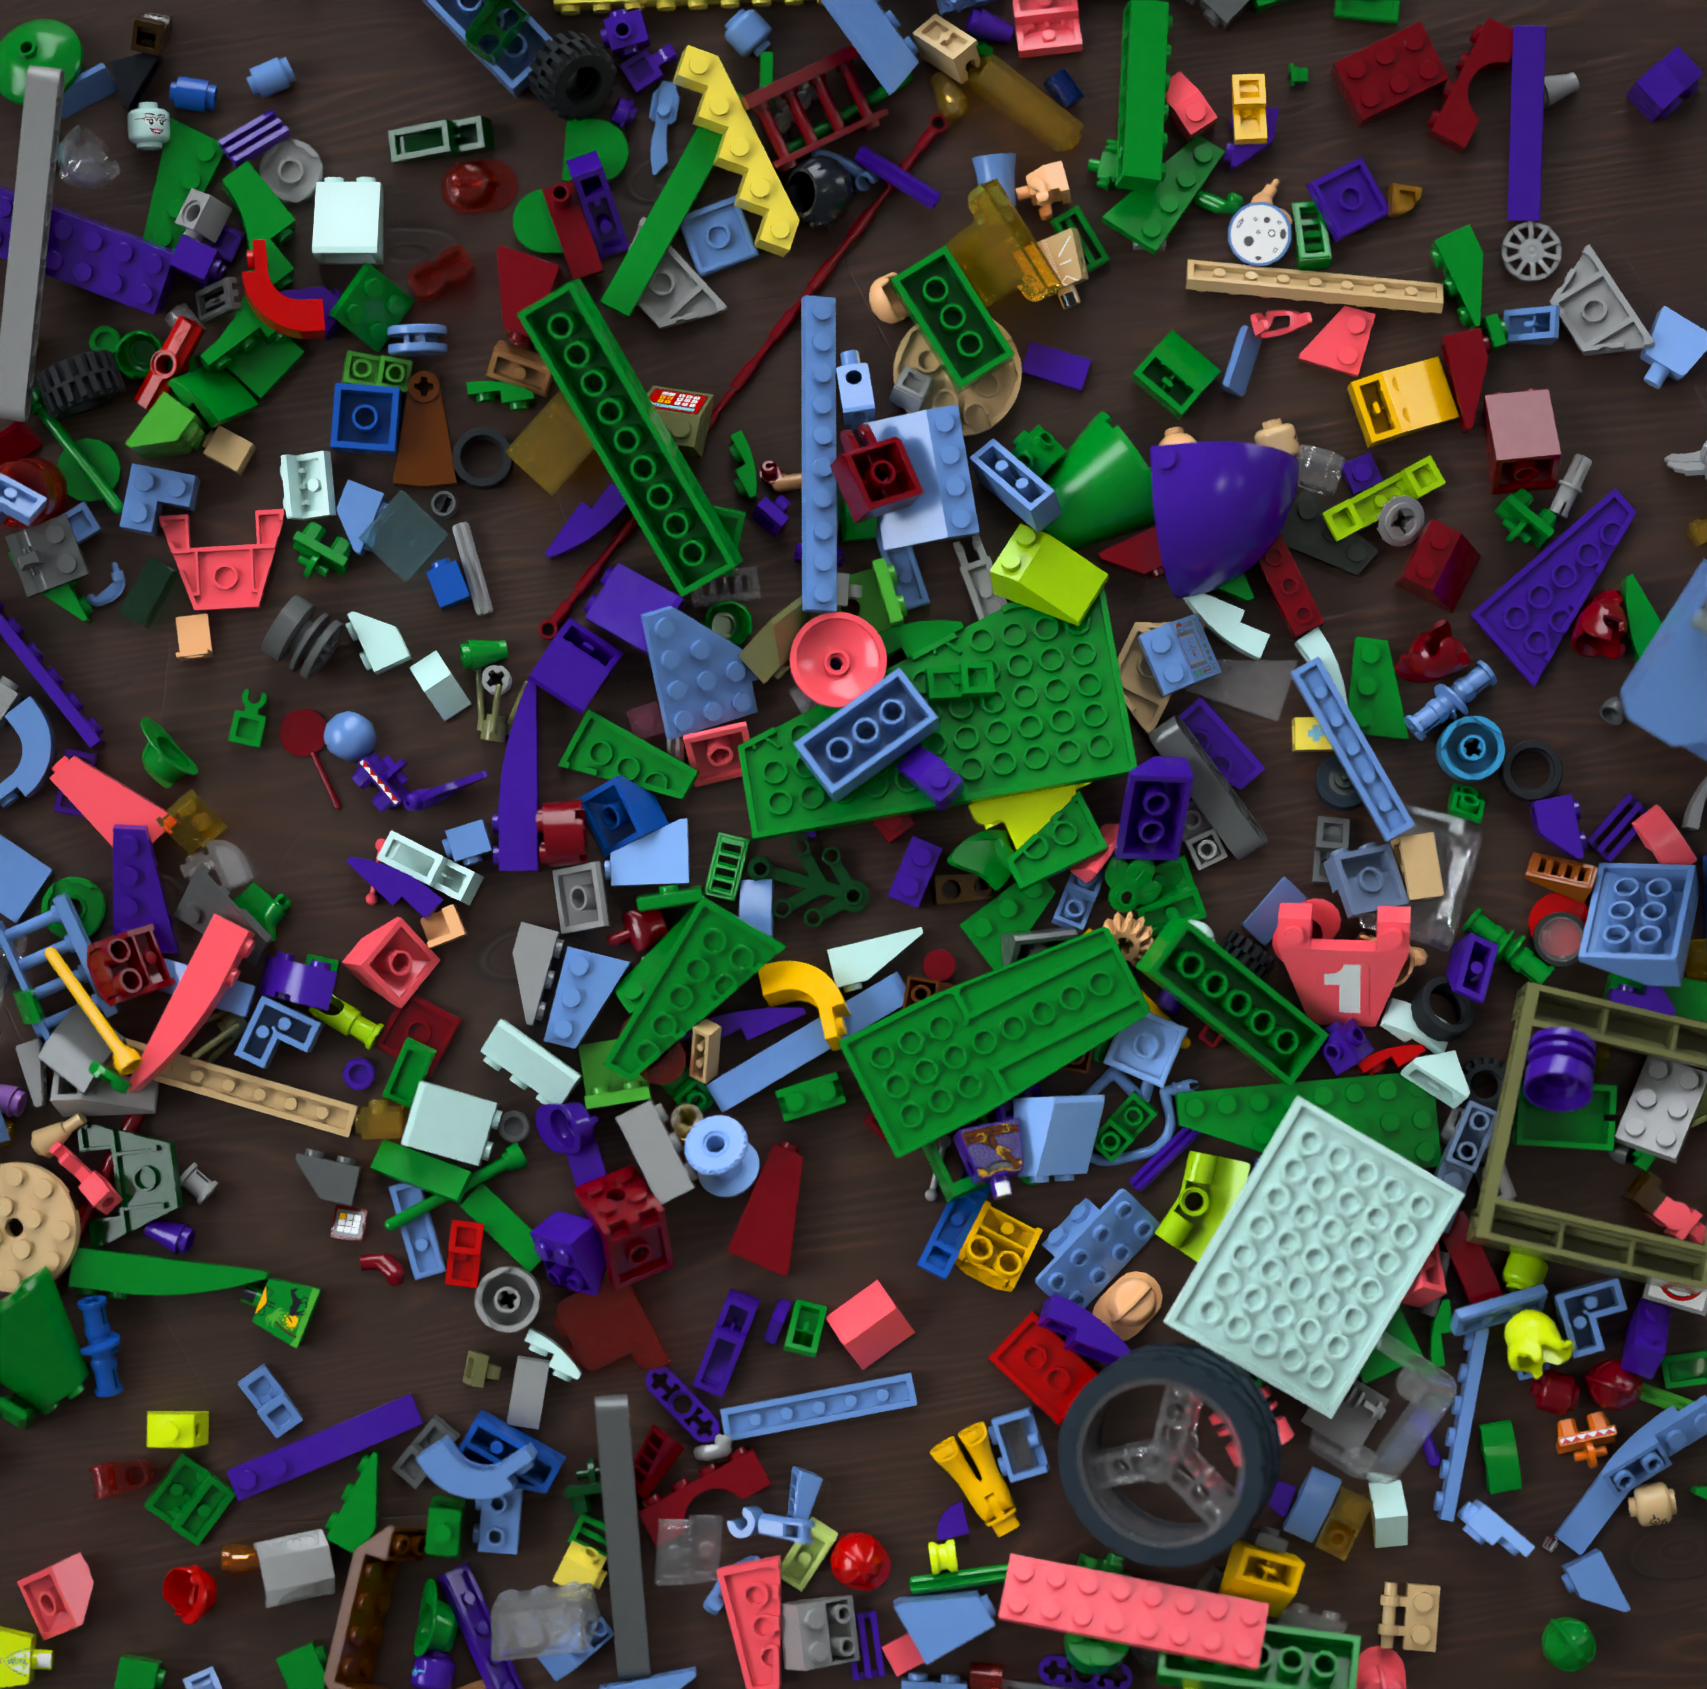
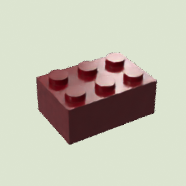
[1331,21,1449,127]

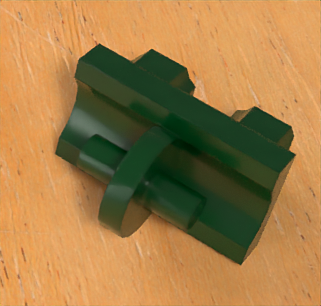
[564,1458,603,1514]

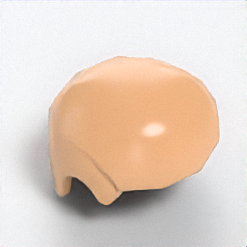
[869,272,909,324]

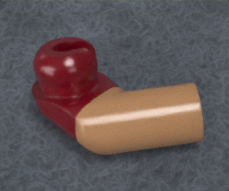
[759,460,802,492]

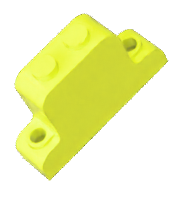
[968,782,1092,851]

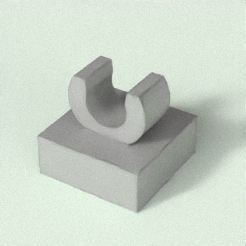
[837,573,863,608]

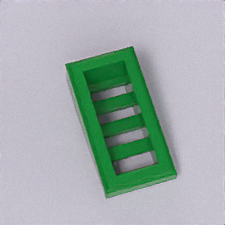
[1291,201,1332,271]
[704,832,750,902]
[0,1394,39,1430]

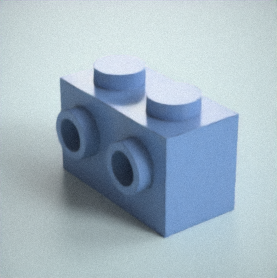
[473,1487,524,1555]

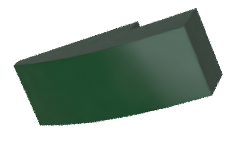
[388,115,495,163]

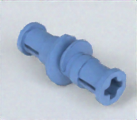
[1404,660,1497,741]

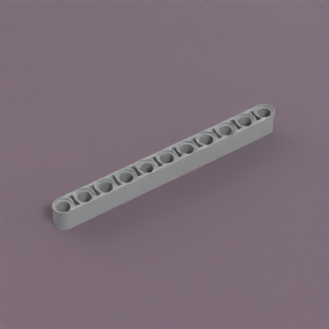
[0,65,65,423]

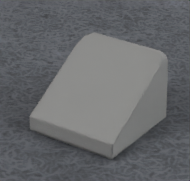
[889,365,934,413]

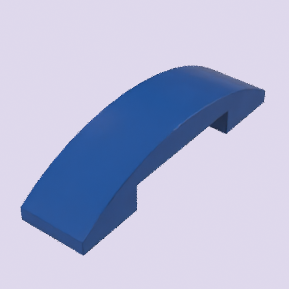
[916,1168,991,1281]

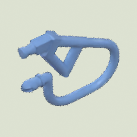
[1080,1025,1199,1167]

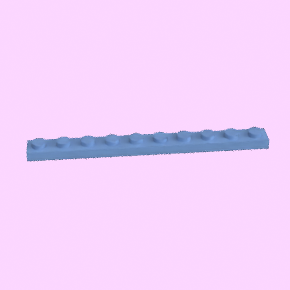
[801,295,837,613]

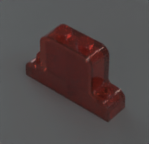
[553,1263,670,1371]

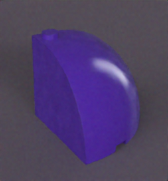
[1151,442,1299,599]

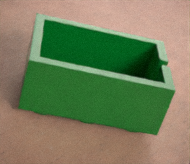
[1511,1080,1617,1151]

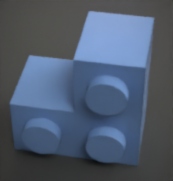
[119,463,201,537]
[234,996,325,1068]
[1550,1276,1627,1358]

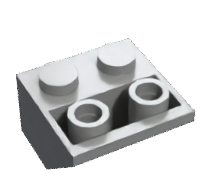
[781,1595,860,1671]

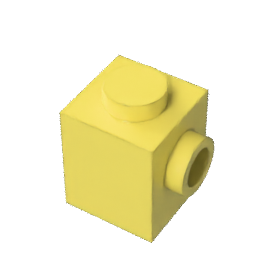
[552,1540,607,1598]

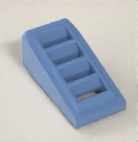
[787,1466,823,1535]

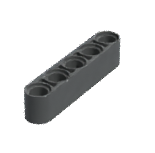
[1149,715,1268,861]

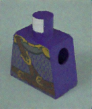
[953,1118,1023,1199]

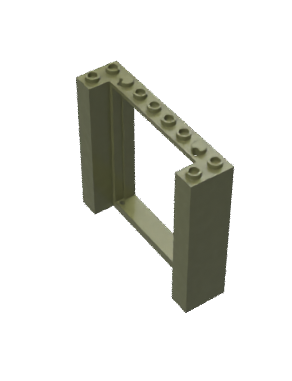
[1465,982,1707,1295]

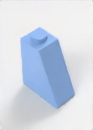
[605,818,690,887]

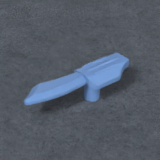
[649,81,680,175]

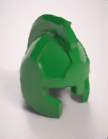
[1541,1617,1596,1672]

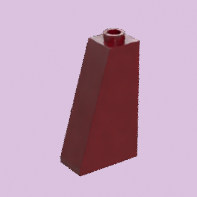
[727,1140,804,1277]

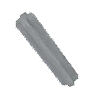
[452,522,493,616]

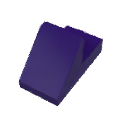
[1606,984,1676,1016]

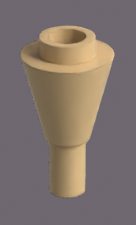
[31,1112,87,1158]

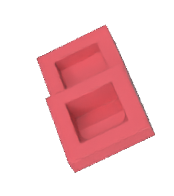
[1631,804,1697,865]

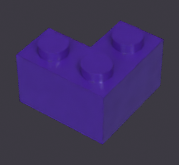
[1626,46,1704,123]

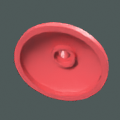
[789,612,887,708]

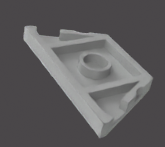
[628,217,728,330]
[1550,244,1655,356]

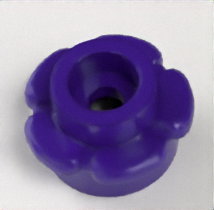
[610,97,637,128]

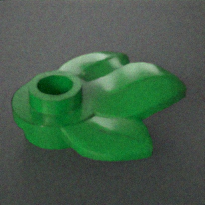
[1104,854,1163,913]

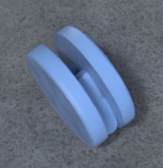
[387,324,448,357]

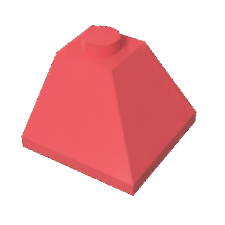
[342,917,441,1008]
[17,1552,94,1641]

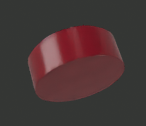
[923,949,955,982]

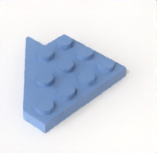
[641,606,759,740]

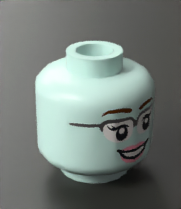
[127,102,170,150]

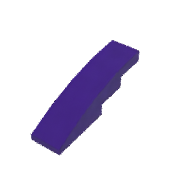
[676,1008,806,1044]

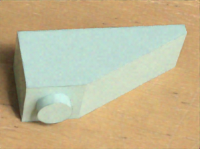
[827,927,923,993]

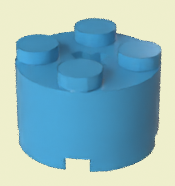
[1436,716,1505,782]

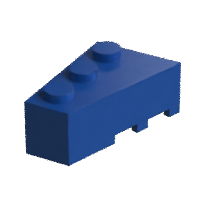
[458,1409,566,1493]

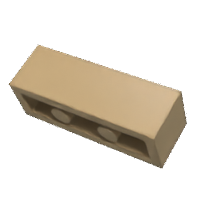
[689,1018,721,1084]

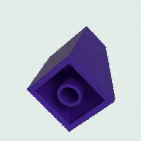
[584,562,686,658]

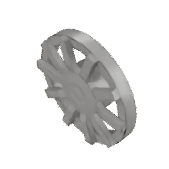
[1501,221,1562,282]

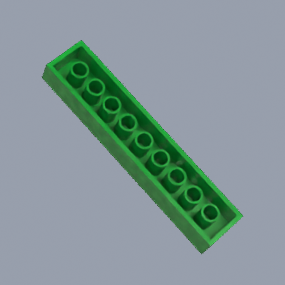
[517,278,743,597]

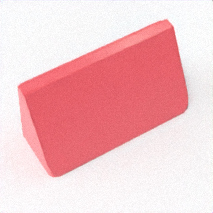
[1070,824,1119,884]

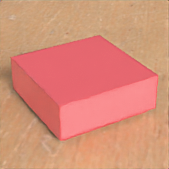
[882,1633,925,1676]

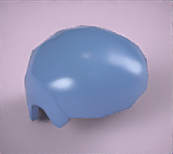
[323,711,377,762]

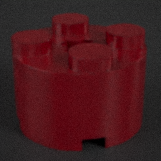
[536,800,588,867]

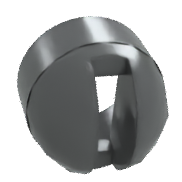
[431,491,459,518]
[1599,697,1626,725]
[1608,1142,1633,1166]

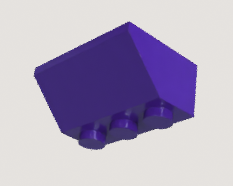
[1114,756,1194,861]

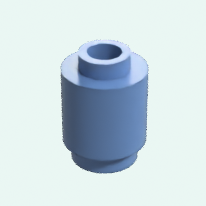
[246,57,297,99]

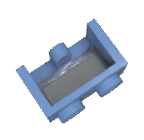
[988,1406,1050,1483]

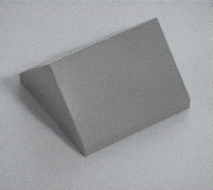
[552,861,611,934]

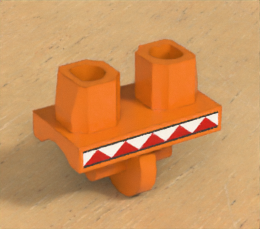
[1556,1411,1617,1468]

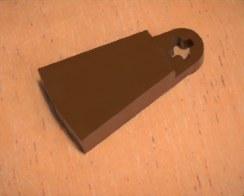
[392,371,459,489]

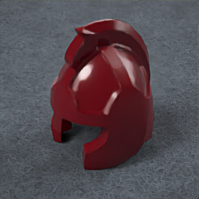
[1571,589,1628,659]
[1394,619,1471,683]
[1585,1358,1643,1411]

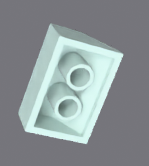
[481,1019,583,1105]

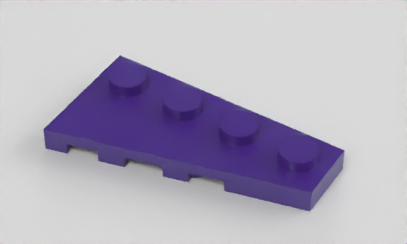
[113,824,180,954]

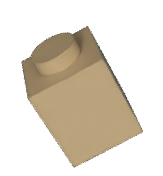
[203,425,257,475]

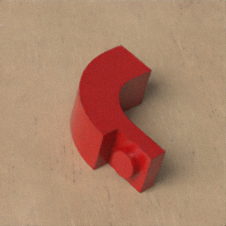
[242,239,325,339]

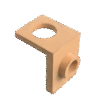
[176,614,213,661]

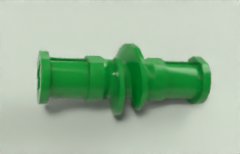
[1461,907,1555,985]

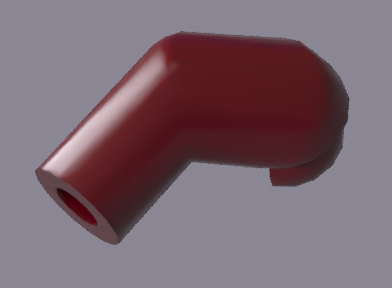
[360,1253,405,1286]

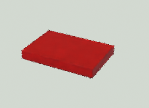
[988,1311,1098,1425]

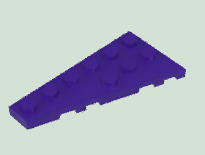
[1469,488,1636,688]

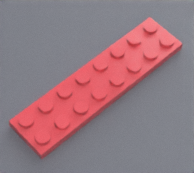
[998,1554,1269,1670]

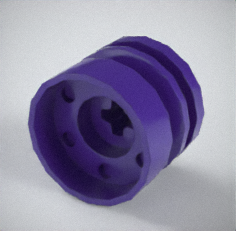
[1523,1027,1597,1112]

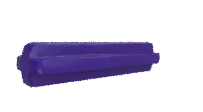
[855,146,941,209]
[1129,1127,1202,1192]

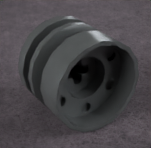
[260,594,344,681]

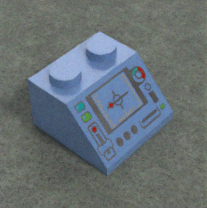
[1137,614,1222,698]

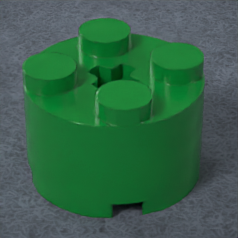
[1064,1633,1130,1675]

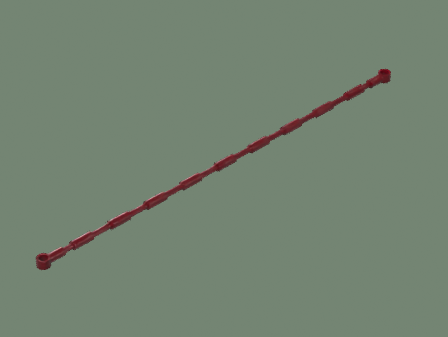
[539,113,948,640]

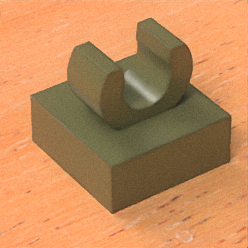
[462,1350,501,1388]

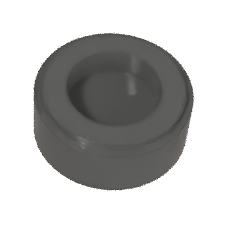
[498,1110,531,1143]

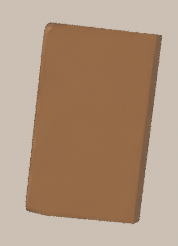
[486,340,553,398]

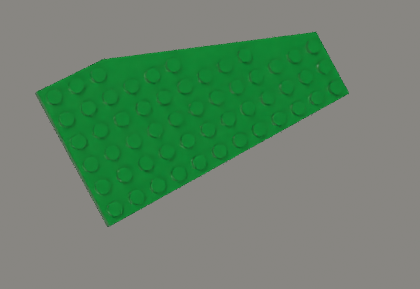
[738,587,1137,842]

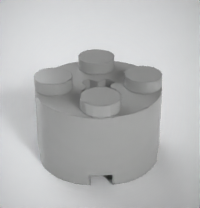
[475,1266,542,1333]

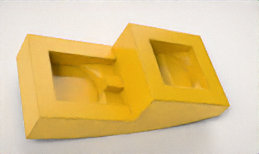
[1232,74,1267,145]

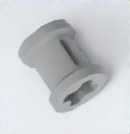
[481,665,512,696]
[179,1162,219,1205]

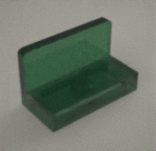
[119,557,179,629]

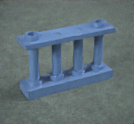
[0,891,121,1042]

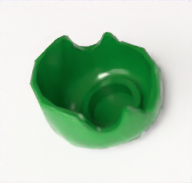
[114,330,163,380]
[702,600,753,646]

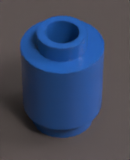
[169,76,218,113]

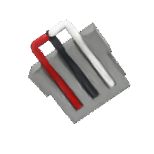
[1542,1535,1558,1552]

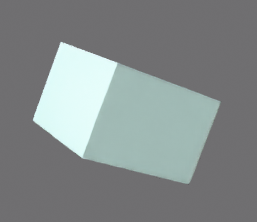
[410,650,472,721]
[1400,1050,1470,1109]
[1368,1480,1408,1548]

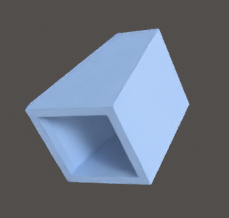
[1013,1095,1105,1183]

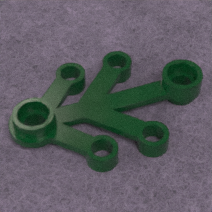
[747,837,869,928]

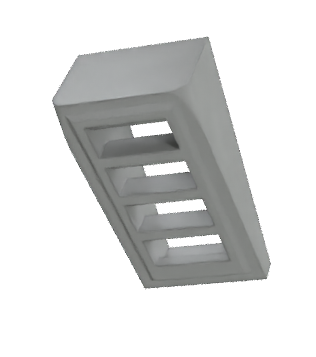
[15,1038,47,1107]

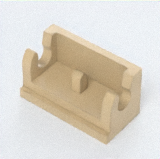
[912,14,980,84]
[1391,832,1444,903]

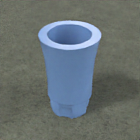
[972,153,1016,225]

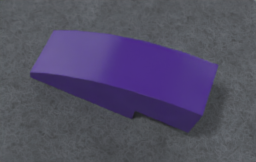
[544,483,628,561]
[346,856,445,920]
[692,1288,761,1397]
[1037,1294,1131,1365]

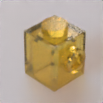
[355,1100,404,1140]

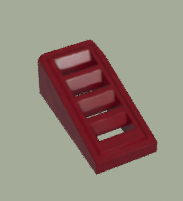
[634,1424,684,1500]

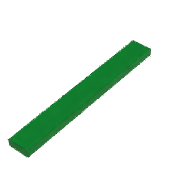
[600,91,744,319]

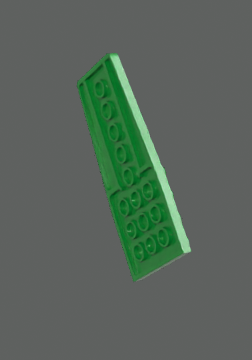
[838,927,1150,1159]

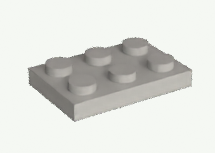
[1614,1056,1707,1163]

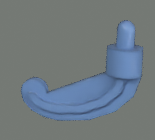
[86,562,126,606]

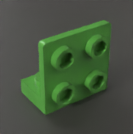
[578,1039,652,1109]

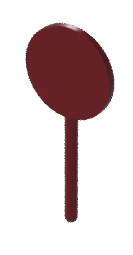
[279,709,341,810]

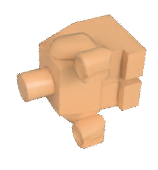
[1015,161,1072,221]

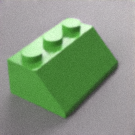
[125,392,209,461]

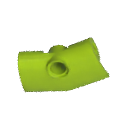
[1154,1150,1250,1263]

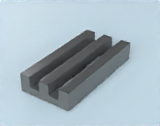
[195,277,241,324]

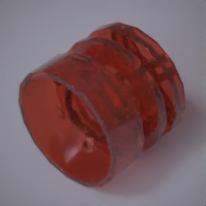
[0,457,68,529]

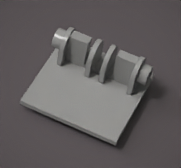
[1301,1379,1390,1455]

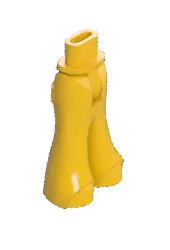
[929,1422,1020,1537]

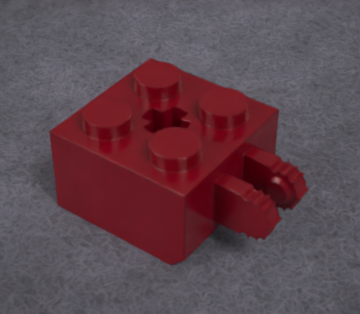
[830,424,924,524]

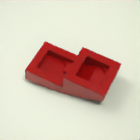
[445,1220,485,1288]

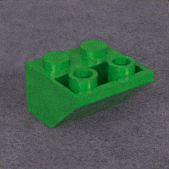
[1131,330,1221,420]

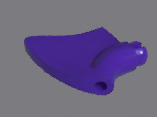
[403,770,489,811]

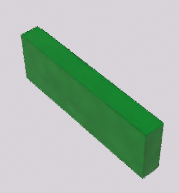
[370,1139,472,1204]
[460,1183,542,1273]

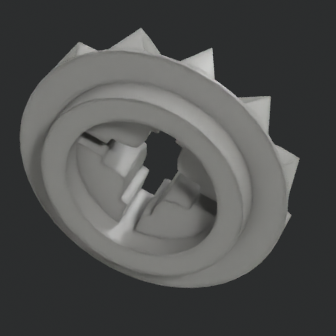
[1376,495,1425,546]

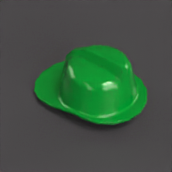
[140,717,199,788]
[414,1578,458,1657]

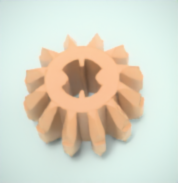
[1103,911,1154,967]

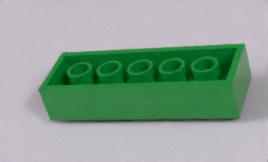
[1135,915,1329,1087]
[1156,1624,1361,1689]

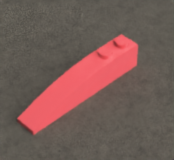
[128,914,255,1093]

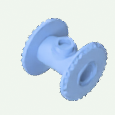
[684,1115,760,1198]

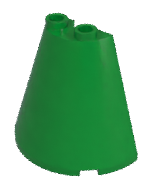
[1043,411,1155,551]
[0,1265,90,1415]

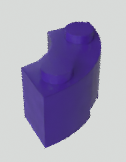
[258,951,337,1010]

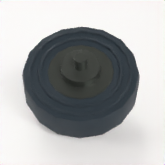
[1314,754,1364,812]

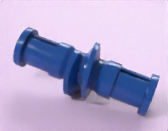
[77,1295,124,1397]

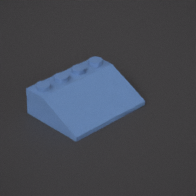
[821,0,920,95]
[863,404,980,551]
[1578,863,1700,987]

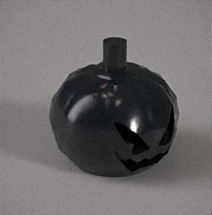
[786,155,857,227]

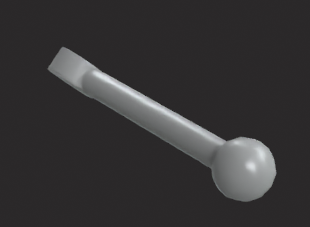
[925,1135,951,1201]

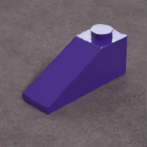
[566,151,630,259]

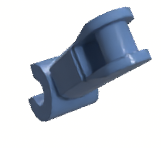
[727,1505,815,1544]

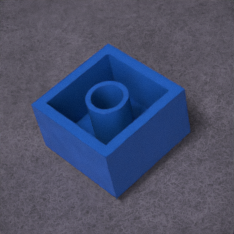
[330,383,403,457]

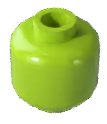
[1501,1252,1548,1293]

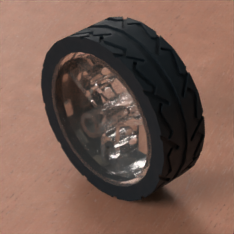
[1058,1342,1282,1567]

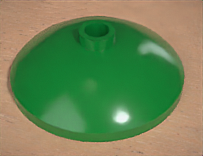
[0,19,84,105]

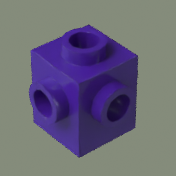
[600,9,651,58]
[1319,1018,1374,1075]

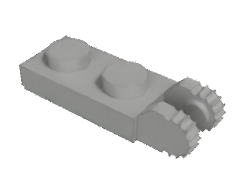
[953,535,1007,620]

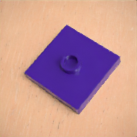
[1306,157,1388,242]

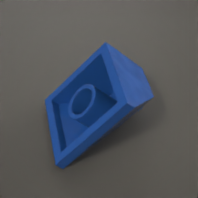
[577,775,669,857]

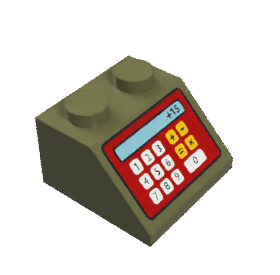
[647,386,715,458]

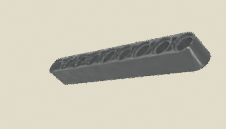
[595,1394,651,1679]

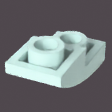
[1380,998,1450,1054]
[524,1328,582,1382]

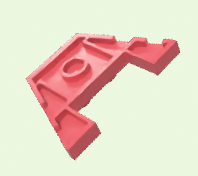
[159,509,286,612]

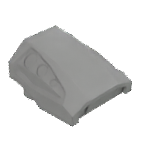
[253,1529,335,1608]

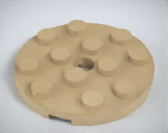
[893,319,1022,437]
[0,1162,80,1293]

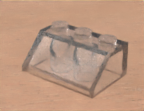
[491,1582,601,1661]

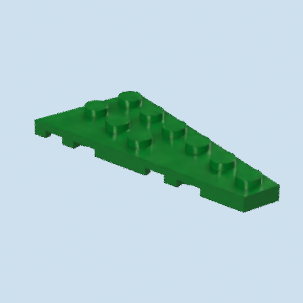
[603,896,786,1081]

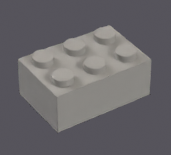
[616,1100,699,1204]

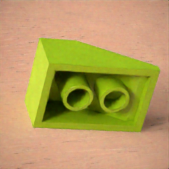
[990,524,1109,626]

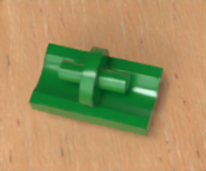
[1494,488,1557,549]
[293,521,352,579]

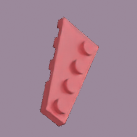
[716,1555,781,1689]

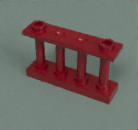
[739,44,889,172]

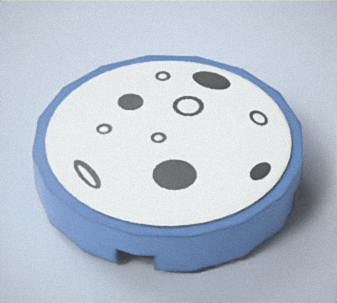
[1228,202,1292,266]

